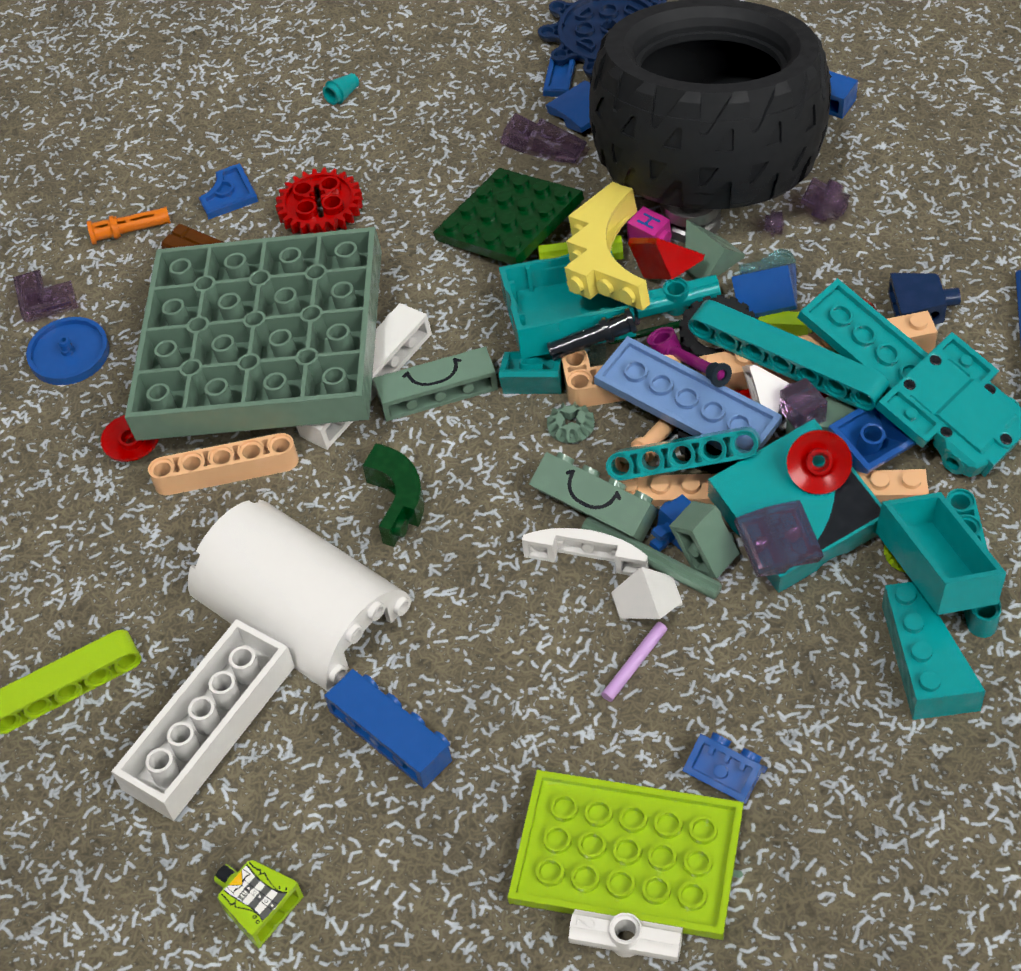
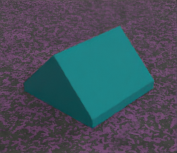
[499,351,562,394]

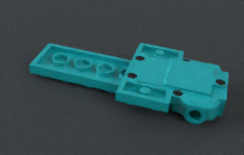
[797,278,1021,477]

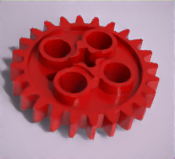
[275,167,363,234]

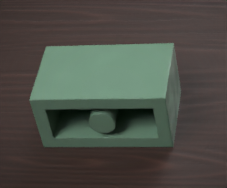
[669,501,739,579]

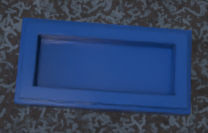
[543,57,576,97]

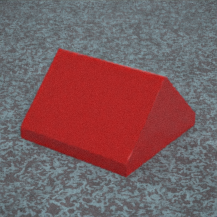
[628,238,705,280]

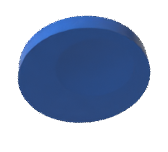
[26,317,110,385]

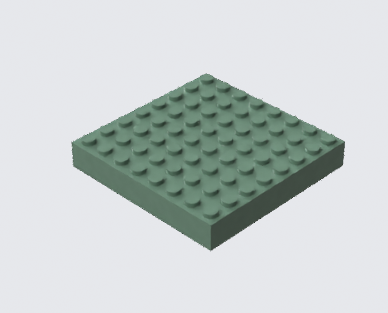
[125,227,382,441]

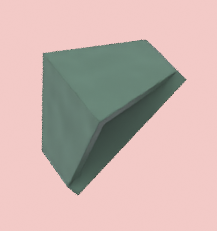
[685,220,745,279]

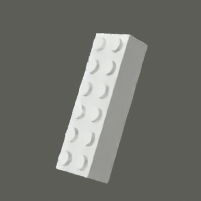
[111,619,295,821]

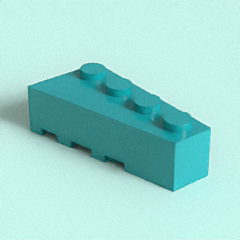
[882,582,986,720]

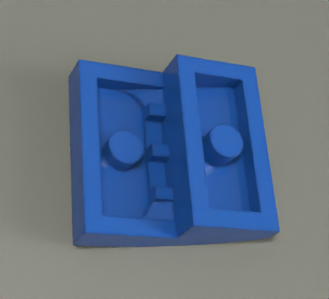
[546,81,591,133]

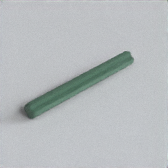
[581,517,722,599]

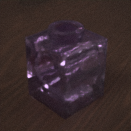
[779,378,828,429]

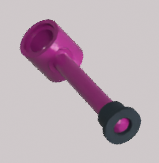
[647,327,732,387]

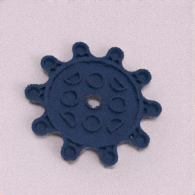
[538,0,667,78]

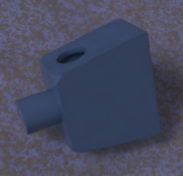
[888,273,961,325]

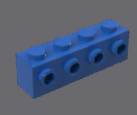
[324,669,452,789]

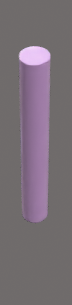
[601,622,667,702]

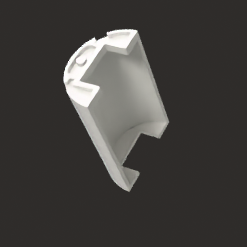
[188,499,412,691]

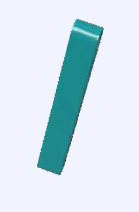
[688,300,889,411]

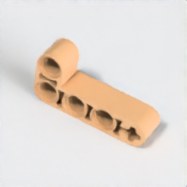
[562,349,681,407]

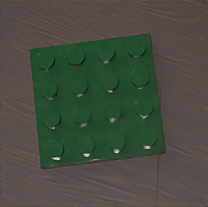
[433,168,584,265]

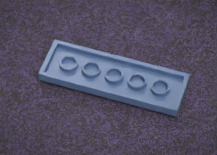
[594,336,782,461]

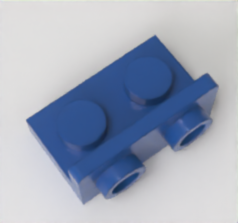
[682,732,768,804]

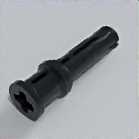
[547,308,638,361]

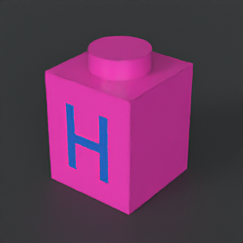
[627,206,672,242]

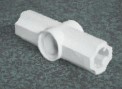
[568,909,683,962]

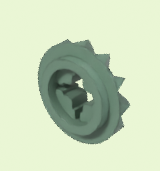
[547,402,595,443]

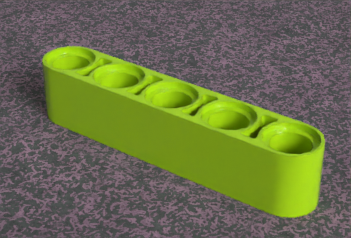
[0,630,142,734]

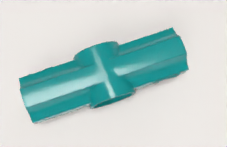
[633,275,721,319]

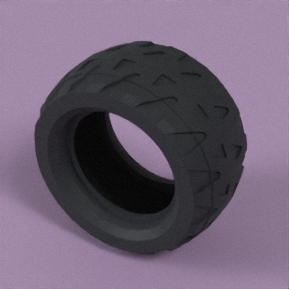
[589,0,831,209]

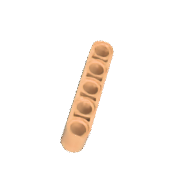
[148,433,299,496]

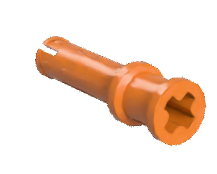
[86,207,171,245]

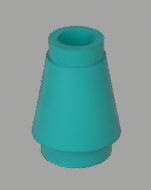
[322,73,359,105]

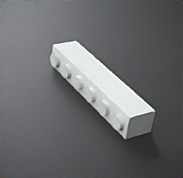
[296,303,432,450]

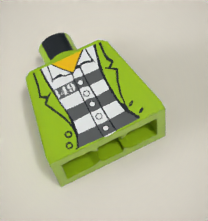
[214,860,304,949]

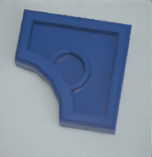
[199,163,258,220]

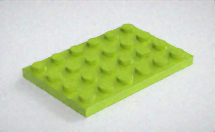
[508,770,744,940]

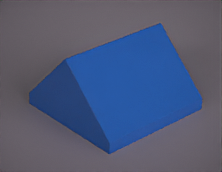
[732,263,797,317]
[828,408,916,474]

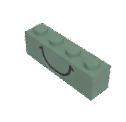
[373,346,498,421]
[529,452,659,542]

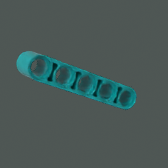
[606,427,760,480]
[946,488,1002,638]

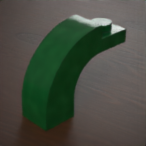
[362,443,424,547]

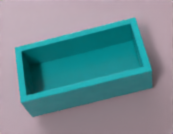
[876,492,1006,615]

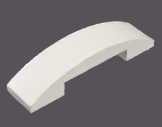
[522,528,648,576]

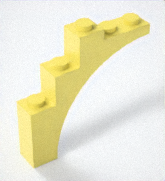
[564,182,650,311]

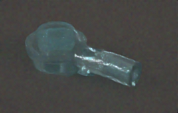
[739,249,796,274]

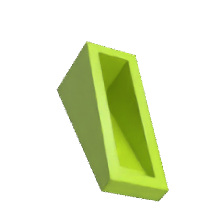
[758,311,812,336]

